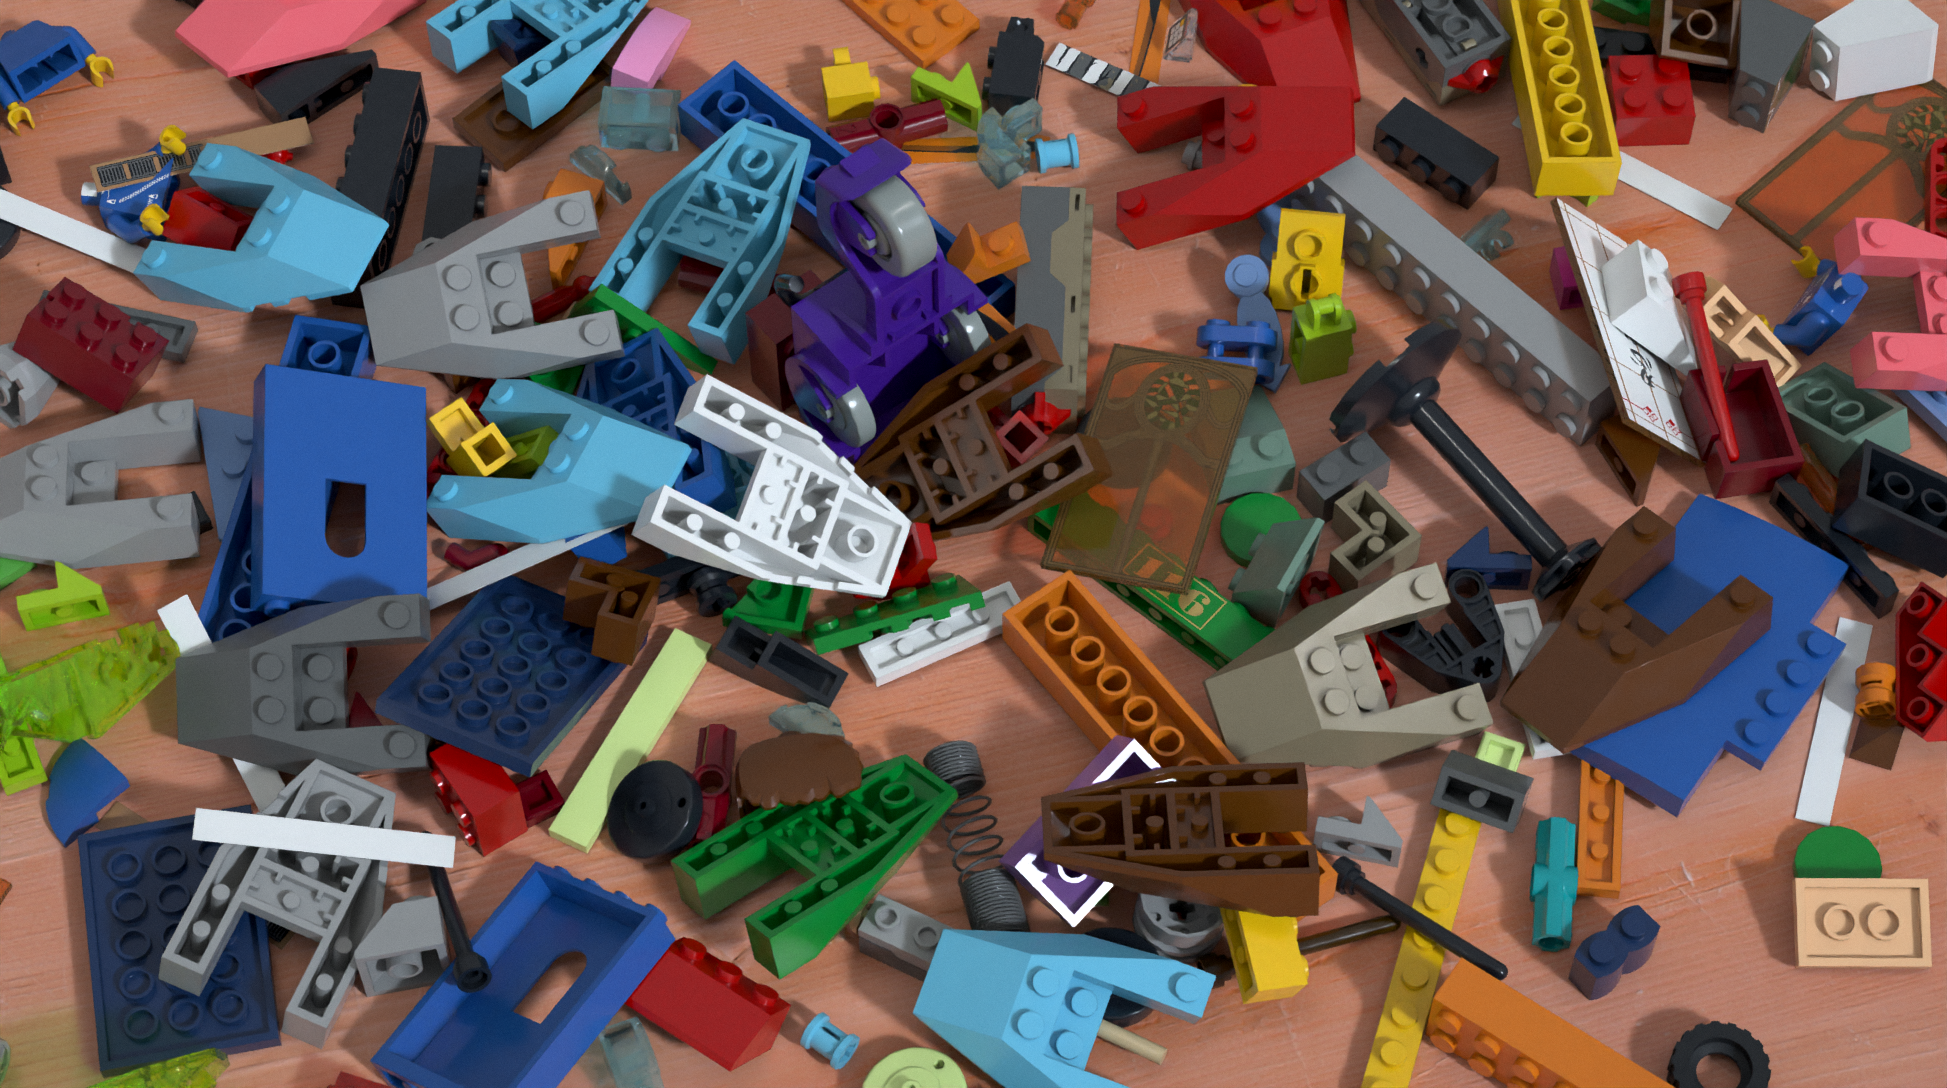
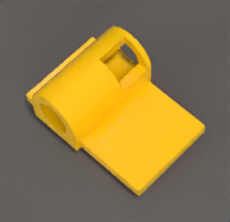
[1268,208,1346,310]

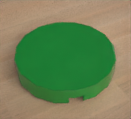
[1220,493,1301,568]
[1792,826,1882,879]

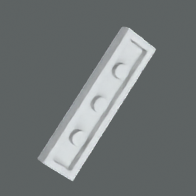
[858,581,1021,687]
[1495,599,1571,760]

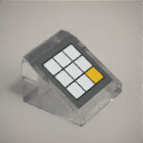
[1163,8,1198,63]

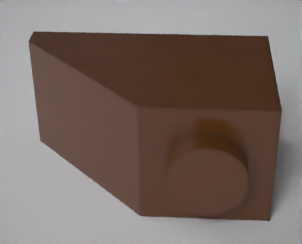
[1595,411,1663,507]

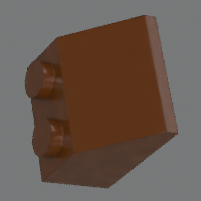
[1648,0,1741,70]

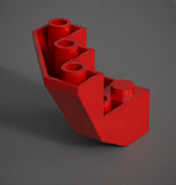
[1895,581,1947,742]

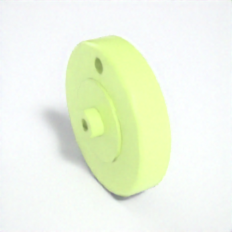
[862,1047,968,1088]

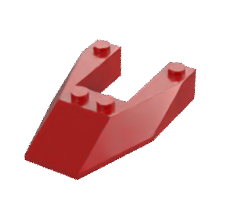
[1178,0,1361,103]
[1116,86,1355,250]

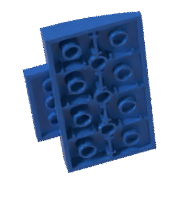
[1570,493,1850,817]

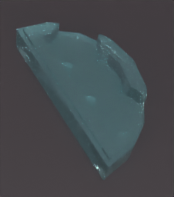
[570,145,632,205]
[768,702,845,738]

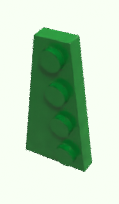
[804,573,986,655]

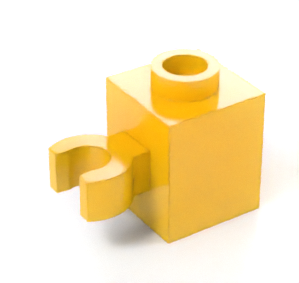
[821,47,881,122]

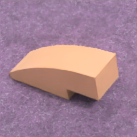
[1681,276,1802,387]

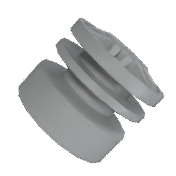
[1132,893,1224,964]

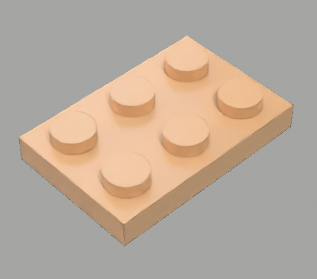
[1792,878,1932,969]

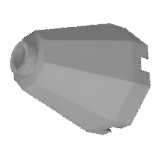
[0,341,61,429]

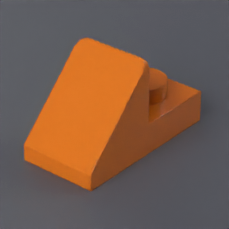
[946,221,1031,284]

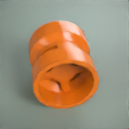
[1855,662,1896,720]

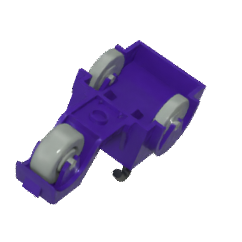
[774,138,991,465]

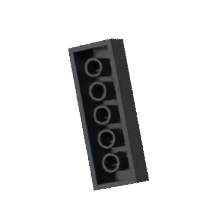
[330,67,430,309]

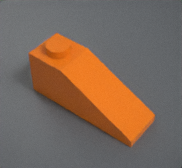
[543,168,608,289]

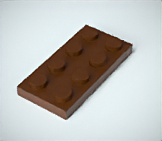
[452,60,616,172]

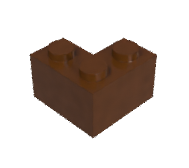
[562,556,661,666]

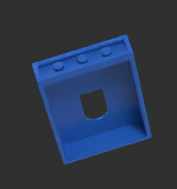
[250,364,427,617]
[370,861,675,1088]

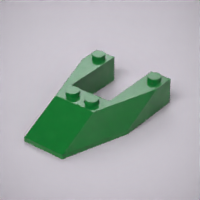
[671,754,958,980]

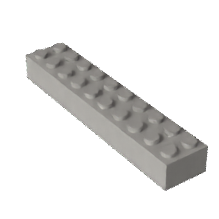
[1290,154,1620,446]

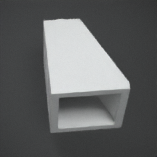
[1809,0,1939,101]

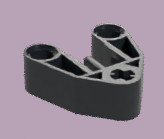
[1376,569,1505,703]

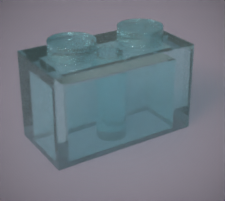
[598,86,682,152]

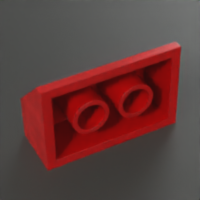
[624,937,791,1072]

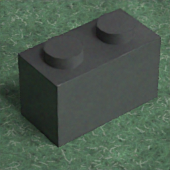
[1296,431,1391,524]
[1430,750,1534,833]

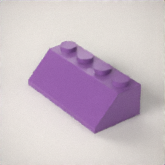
[999,735,1162,927]

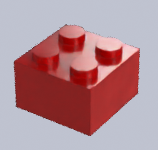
[1604,55,1696,147]
[429,743,528,857]

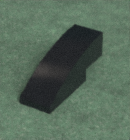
[709,615,849,710]

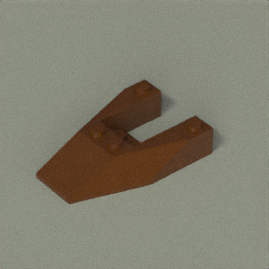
[853,323,1114,542]
[1500,506,1773,754]
[1041,762,1320,917]

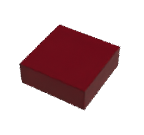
[515,770,565,828]

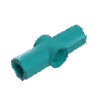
[1530,817,1578,952]

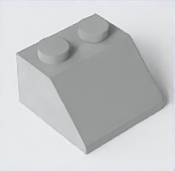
[354,895,452,997]

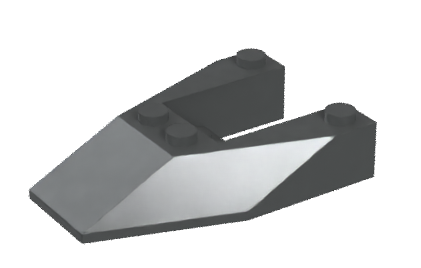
[175,593,435,776]

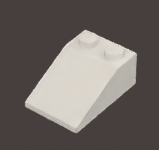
[1601,239,1698,376]

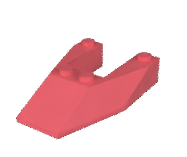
[175,0,427,78]
[1833,217,1947,391]

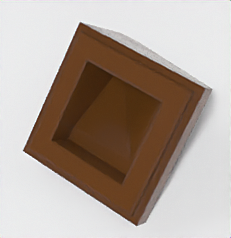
[1849,719,1905,771]

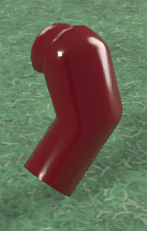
[444,542,508,572]

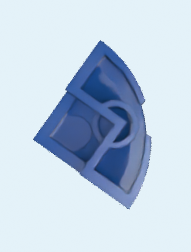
[46,737,130,848]

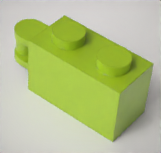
[1288,293,1357,385]

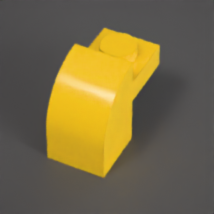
[426,397,518,477]

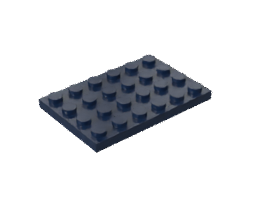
[375,575,648,777]
[78,804,282,1078]

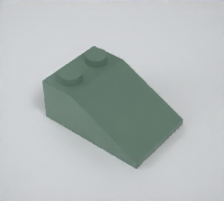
[1778,362,1911,478]
[1181,384,1296,505]
[1228,517,1325,629]

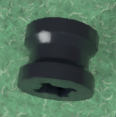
[687,566,737,617]

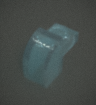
[976,98,1043,189]
[597,1016,664,1088]

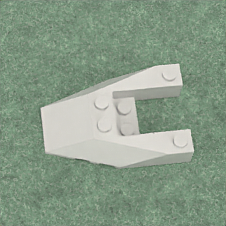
[631,374,912,598]

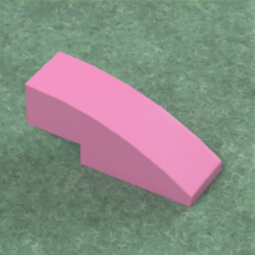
[611,7,691,100]

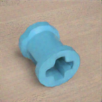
[1034,133,1079,174]
[800,1012,860,1070]

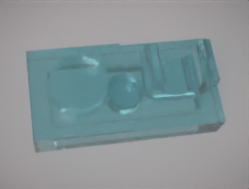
[1459,209,1514,261]

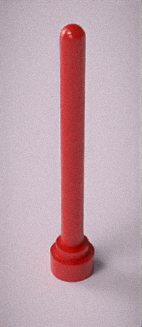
[1671,271,1740,463]

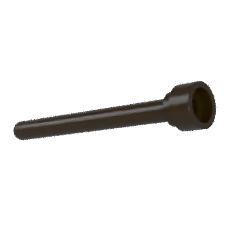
[1196,914,1401,989]

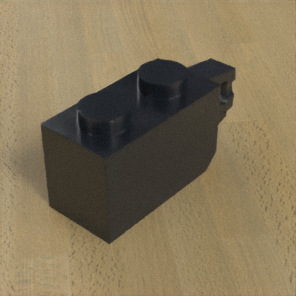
[982,17,1044,121]

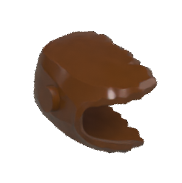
[735,731,864,819]

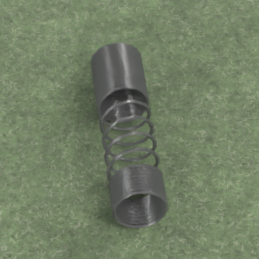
[923,740,1031,932]

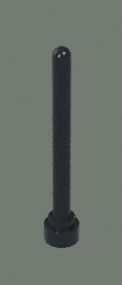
[421,831,492,993]
[1332,856,1508,981]

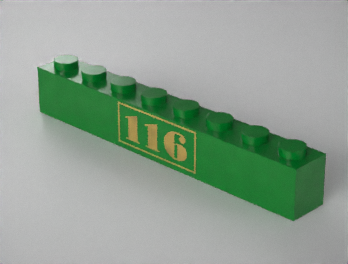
[1028,492,1275,671]

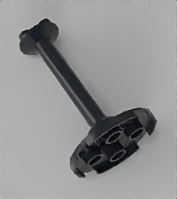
[1329,318,1602,602]

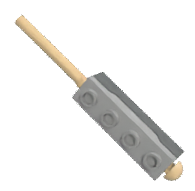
[848,894,1168,1065]

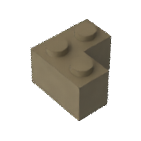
[1328,480,1422,593]

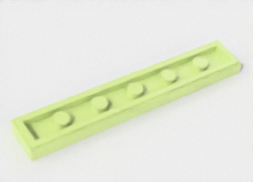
[548,628,713,853]

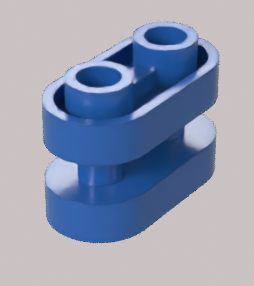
[1194,319,1278,384]

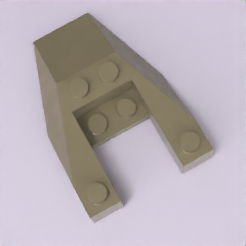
[1202,562,1494,769]

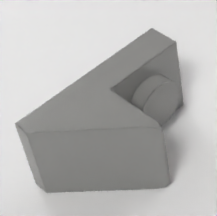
[1313,796,1403,868]

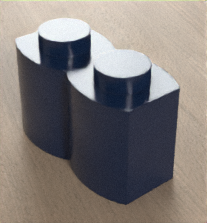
[1568,905,1660,1000]

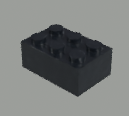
[1832,439,1947,578]

